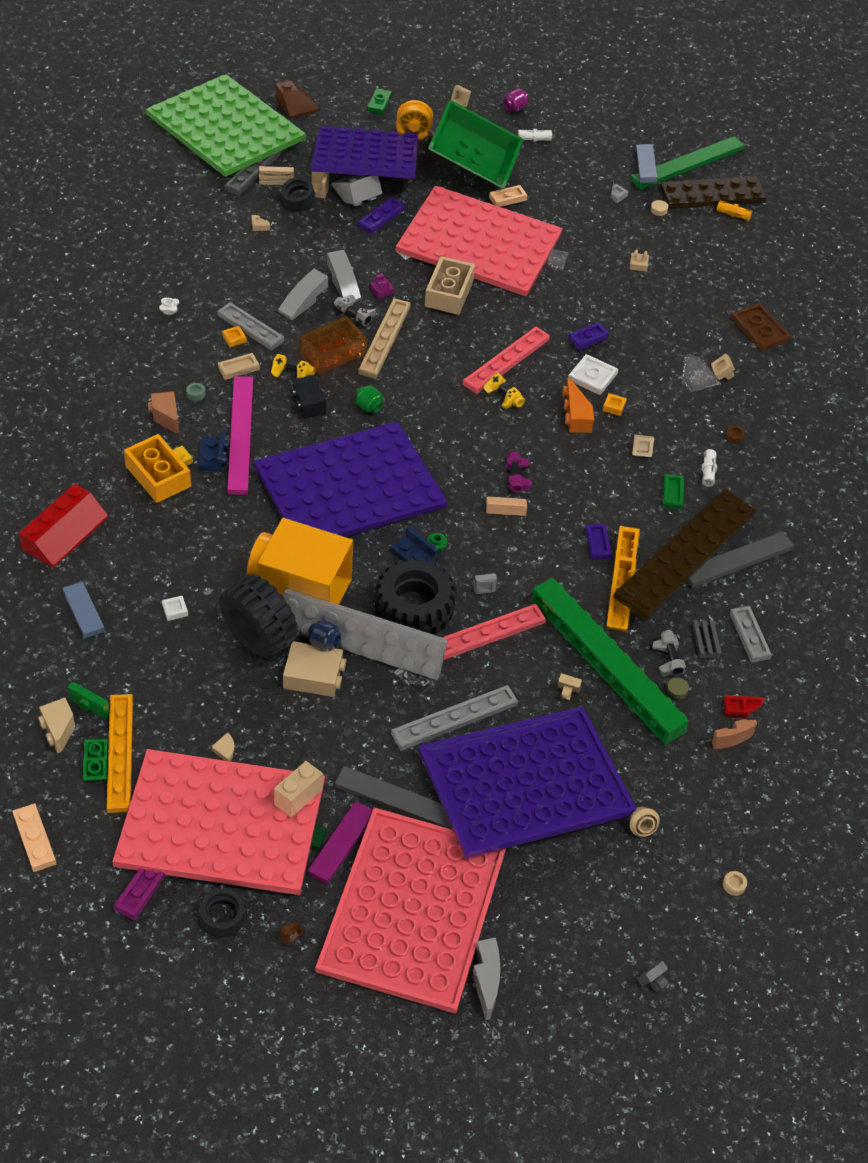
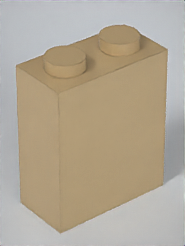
[283,642,346,697]

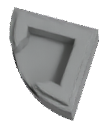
[611,184,628,203]

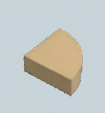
[251,215,270,231]
[212,733,234,761]

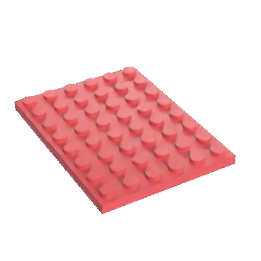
[395,186,563,297]
[113,749,325,895]
[315,808,506,1014]

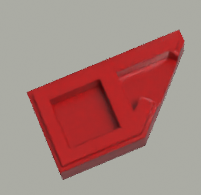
[723,695,764,718]

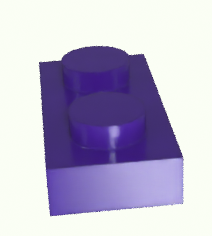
[568,322,609,350]

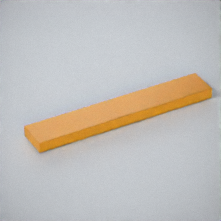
[107,694,133,813]

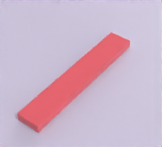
[463,327,550,394]
[442,604,546,660]

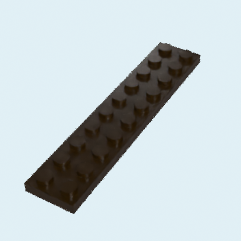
[613,489,757,621]

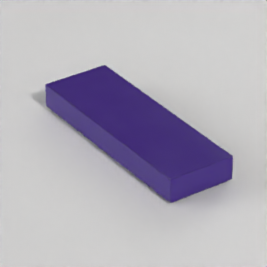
[358,197,405,234]

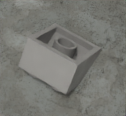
[332,174,382,206]

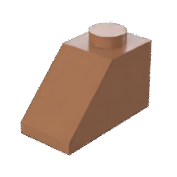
[148,392,179,433]

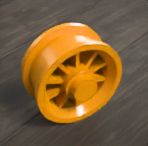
[396,100,433,140]

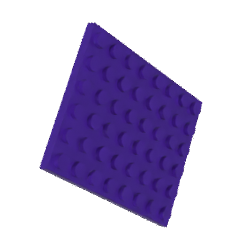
[254,422,447,537]
[418,707,637,858]

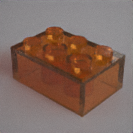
[299,316,367,375]

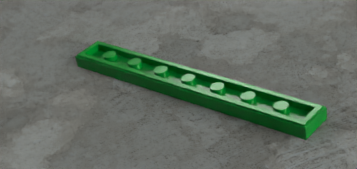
[631,136,744,190]

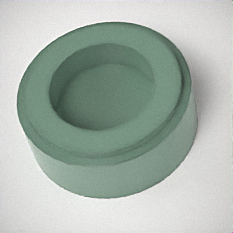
[186,383,206,401]

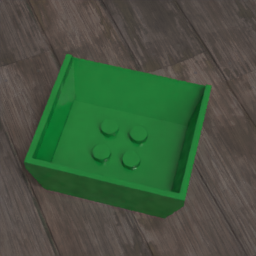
[428,100,523,189]

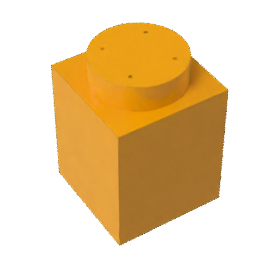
[247,518,353,605]

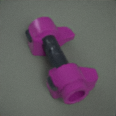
[505,452,532,493]

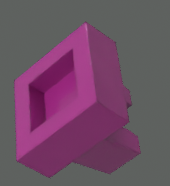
[370,273,394,299]

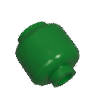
[355,385,384,413]

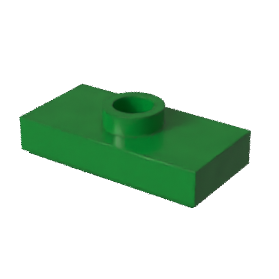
[367,88,392,115]
[67,682,110,719]

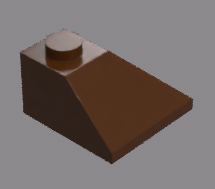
[276,80,319,119]

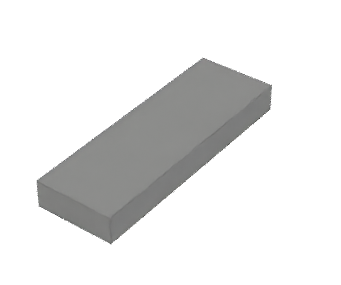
[729,606,772,662]

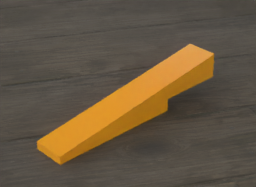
[606,526,640,632]

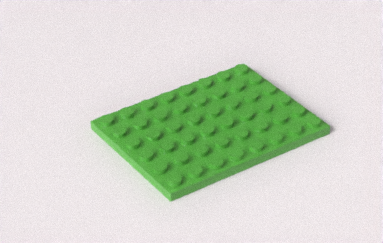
[146,74,306,177]

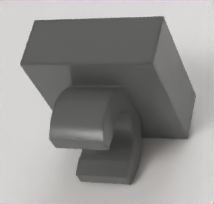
[636,961,669,992]

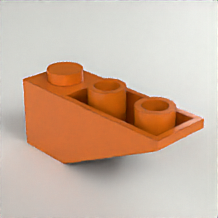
[563,378,594,433]

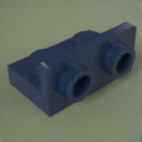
[198,430,229,472]
[391,527,438,563]

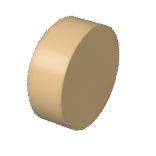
[651,200,668,216]
[723,871,747,896]

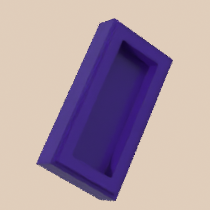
[585,524,612,560]

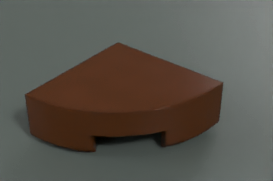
[280,923,304,946]

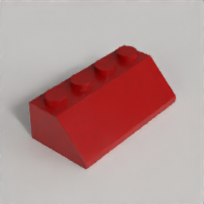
[19,484,108,568]

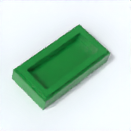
[662,474,684,510]

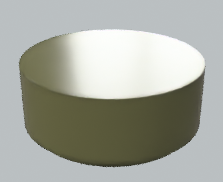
[666,678,689,699]

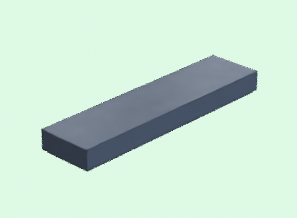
[636,144,657,183]

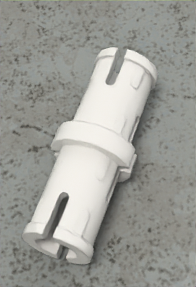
[518,129,552,142]
[702,449,717,487]

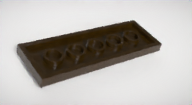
[660,176,767,209]

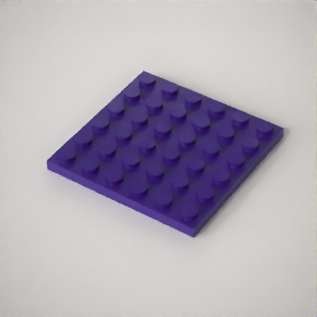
[312,126,418,179]

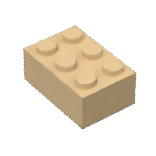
[425,256,475,315]

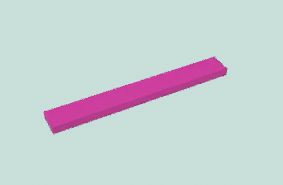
[228,376,253,495]

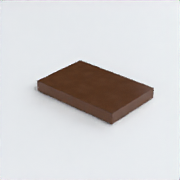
[730,303,792,352]

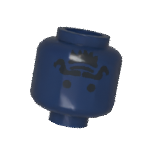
[308,619,342,651]

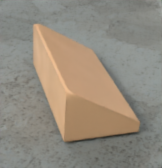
[486,497,527,516]

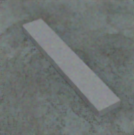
[391,685,518,751]

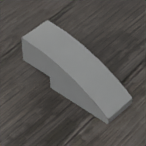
[327,250,361,302]
[278,268,328,320]
[472,937,500,1020]

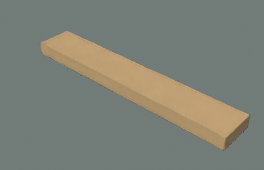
[358,298,411,379]

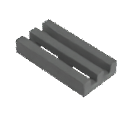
[692,620,721,658]

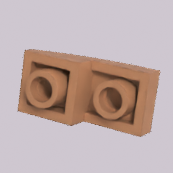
[712,719,757,749]

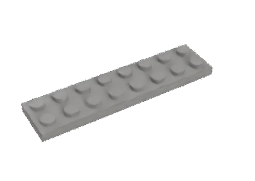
[283,588,448,680]

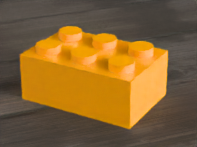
[124,434,191,503]

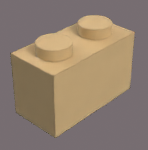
[274,761,323,817]

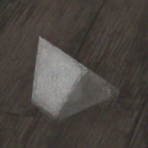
[682,353,721,392]

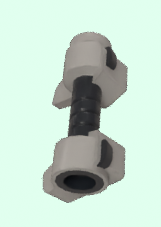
[334,294,376,326]
[652,630,687,677]

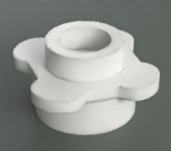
[159,298,179,315]

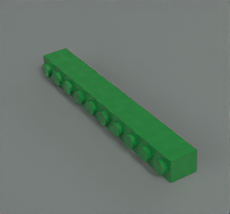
[531,578,689,745]

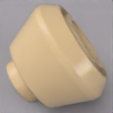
[630,807,660,837]

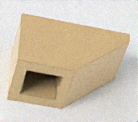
[38,698,75,753]

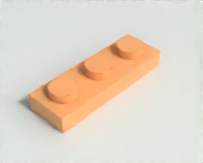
[12,803,56,872]

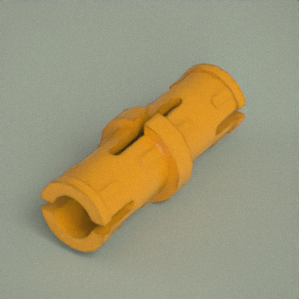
[717,200,753,221]

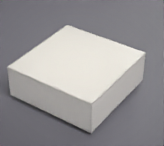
[162,596,188,621]

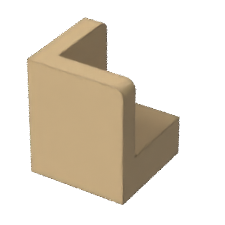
[312,171,329,199]

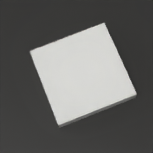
[568,354,618,395]

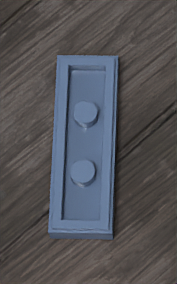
[62,581,105,639]

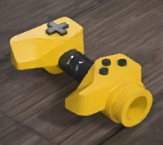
[271,354,316,378]
[484,373,525,409]

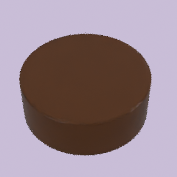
[725,425,745,444]

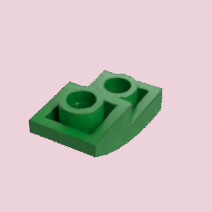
[83,739,108,781]

